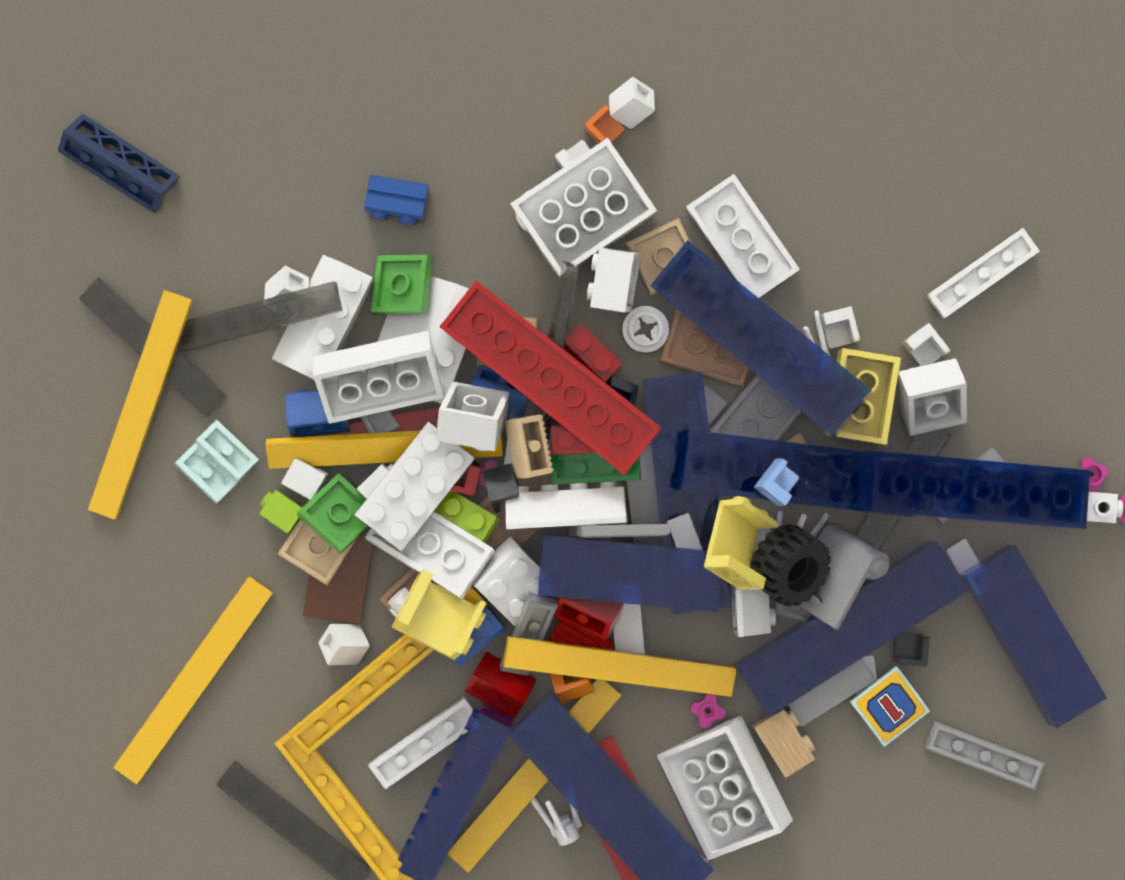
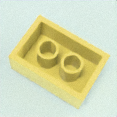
[824,348,901,446]

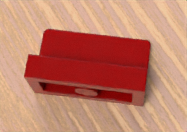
[464,652,536,720]

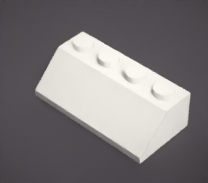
[272,255,374,379]
[313,330,444,424]
[505,481,626,529]
[731,528,776,637]

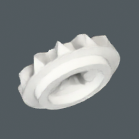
[622,306,669,353]

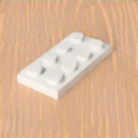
[686,174,800,303]
[355,422,475,551]
[365,511,495,600]

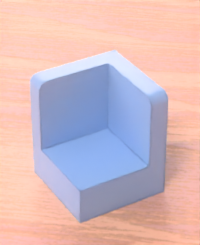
[754,458,799,506]

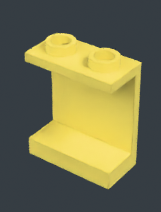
[704,496,779,590]
[391,569,486,660]

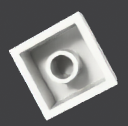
[587,248,641,313]
[898,358,967,436]
[436,382,510,451]
[473,536,557,626]

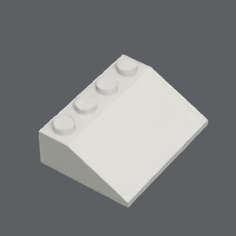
[510,138,657,280]
[377,276,469,404]
[656,715,793,860]

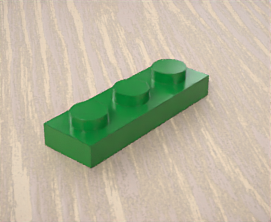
[551,453,641,485]

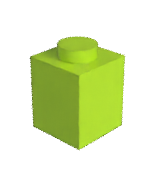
[259,490,303,534]

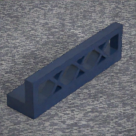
[58,113,179,213]

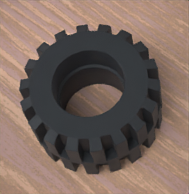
[750,524,831,607]

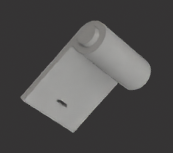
[799,523,889,630]

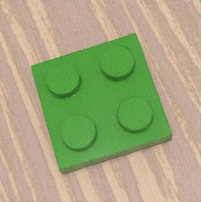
[371,254,433,315]
[297,473,369,555]

